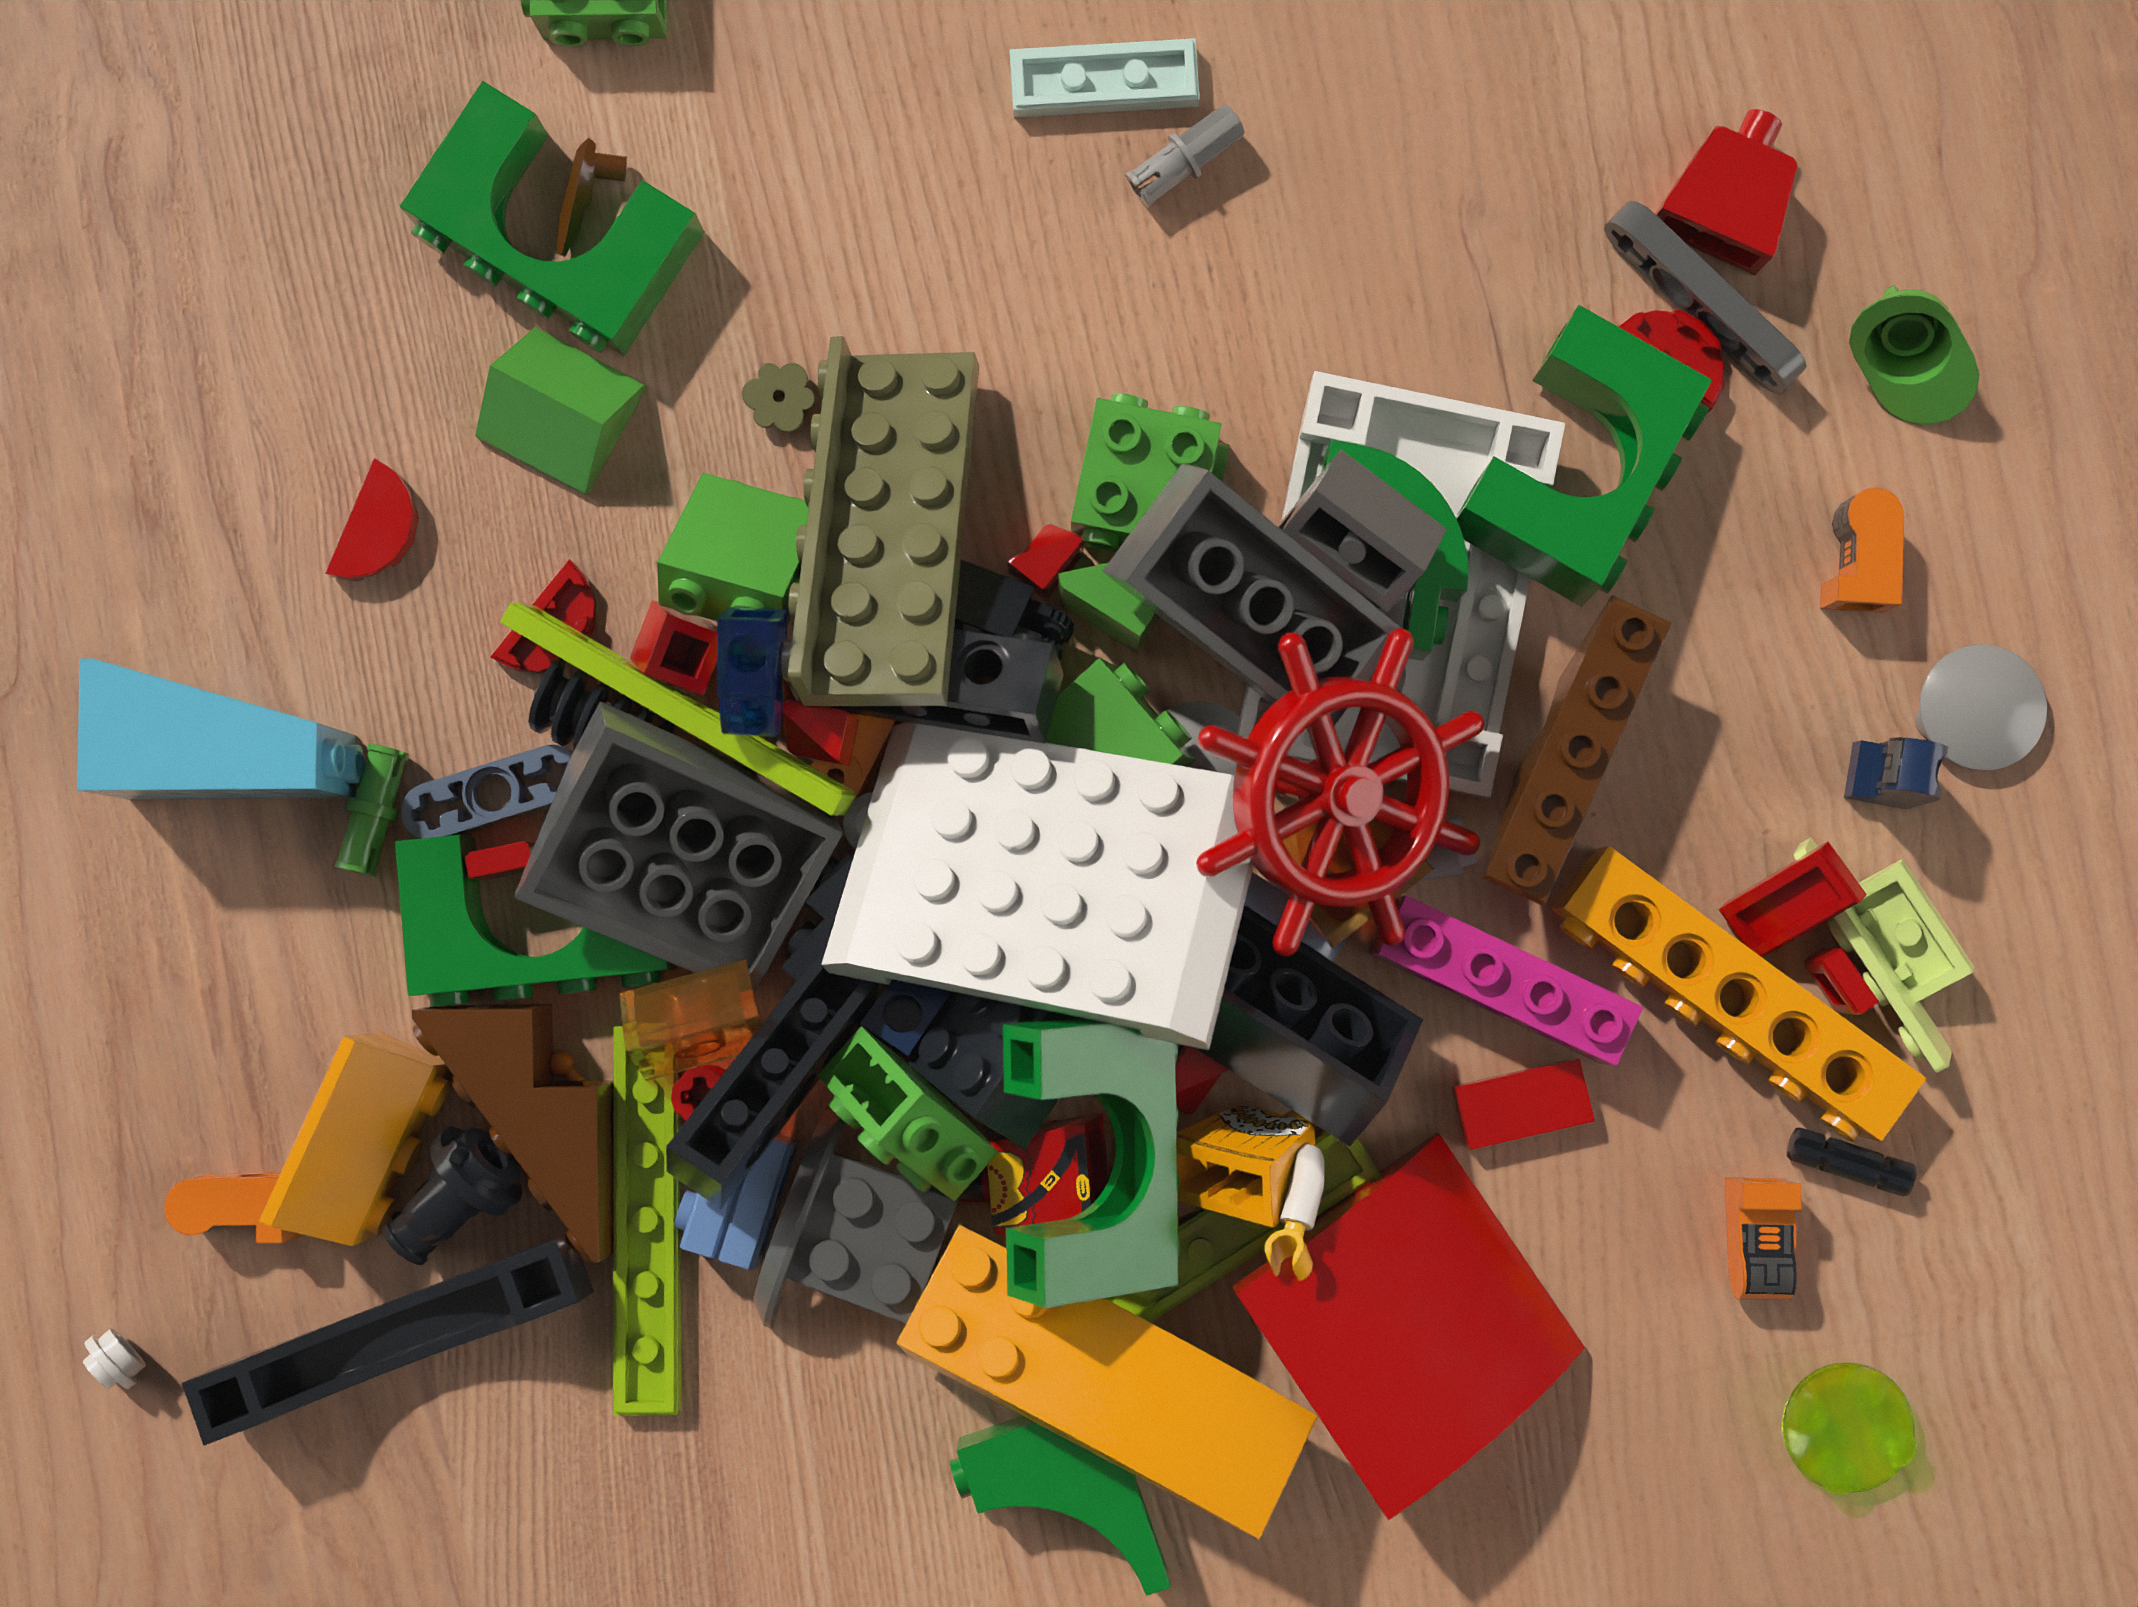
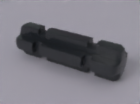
[1786,1127,1917,1197]

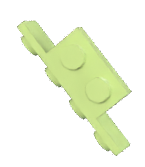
[1794,837,1974,1073]

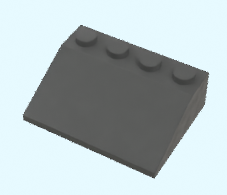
[515,701,843,996]

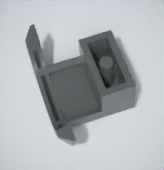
[1277,449,1447,692]
[753,1100,960,1328]

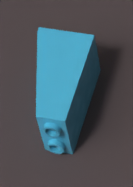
[77,658,365,800]

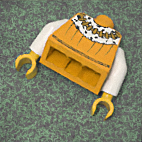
[1176,1105,1324,1281]

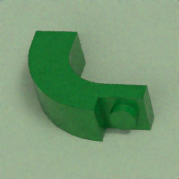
[1322,440,1469,661]

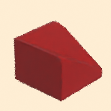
[1007,524,1084,599]
[782,700,859,766]
[1175,1044,1229,1115]

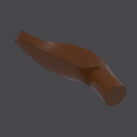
[557,138,627,257]

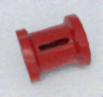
[671,1064,726,1121]

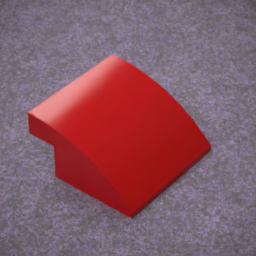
[1232,1133,1585,1521]

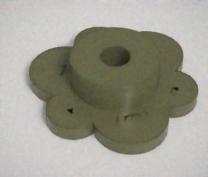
[742,363,815,433]

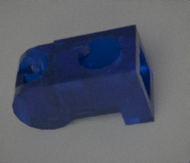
[717,607,788,737]

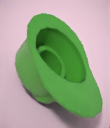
[1849,285,1980,425]

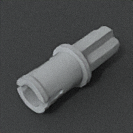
[1125,105,1245,208]

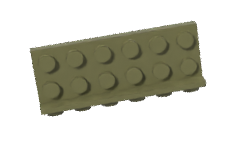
[781,336,979,706]

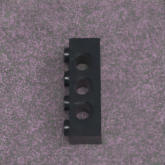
[786,624,1064,743]
[666,944,878,1209]

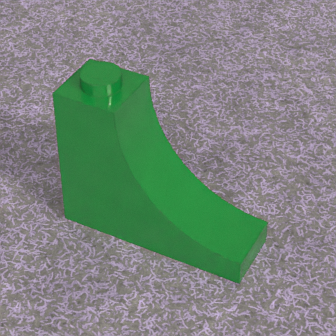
[950,1416,1171,1596]

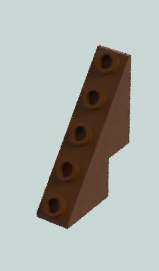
[1483,595,1671,906]
[412,1004,614,1263]

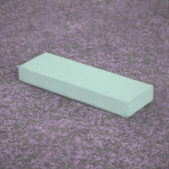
[1010,38,1200,118]

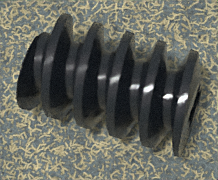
[528,657,676,750]

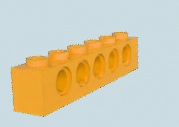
[1551,846,1927,1142]

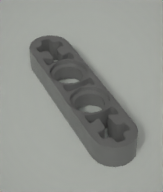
[1604,200,1807,394]

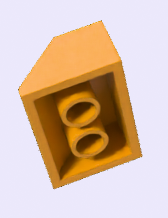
[259,1032,450,1246]

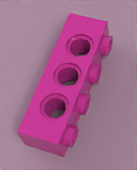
[1369,895,1644,1066]

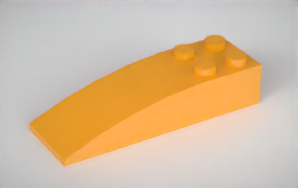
[896,1225,1318,1541]

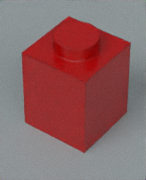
[629,600,727,695]

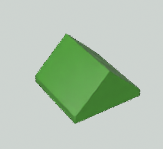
[475,327,647,496]
[1059,563,1160,653]

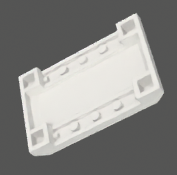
[1237,371,1565,799]
[821,722,1254,1050]

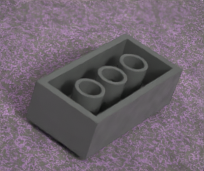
[1102,464,1401,726]

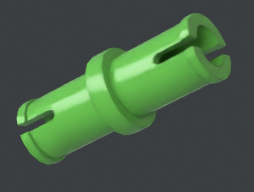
[334,744,409,877]

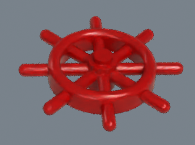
[1196,628,1484,956]

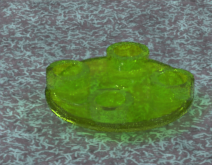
[1782,1362,1917,1495]

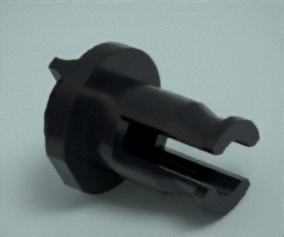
[382,1126,522,1265]

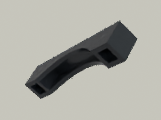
[182,1234,594,1446]

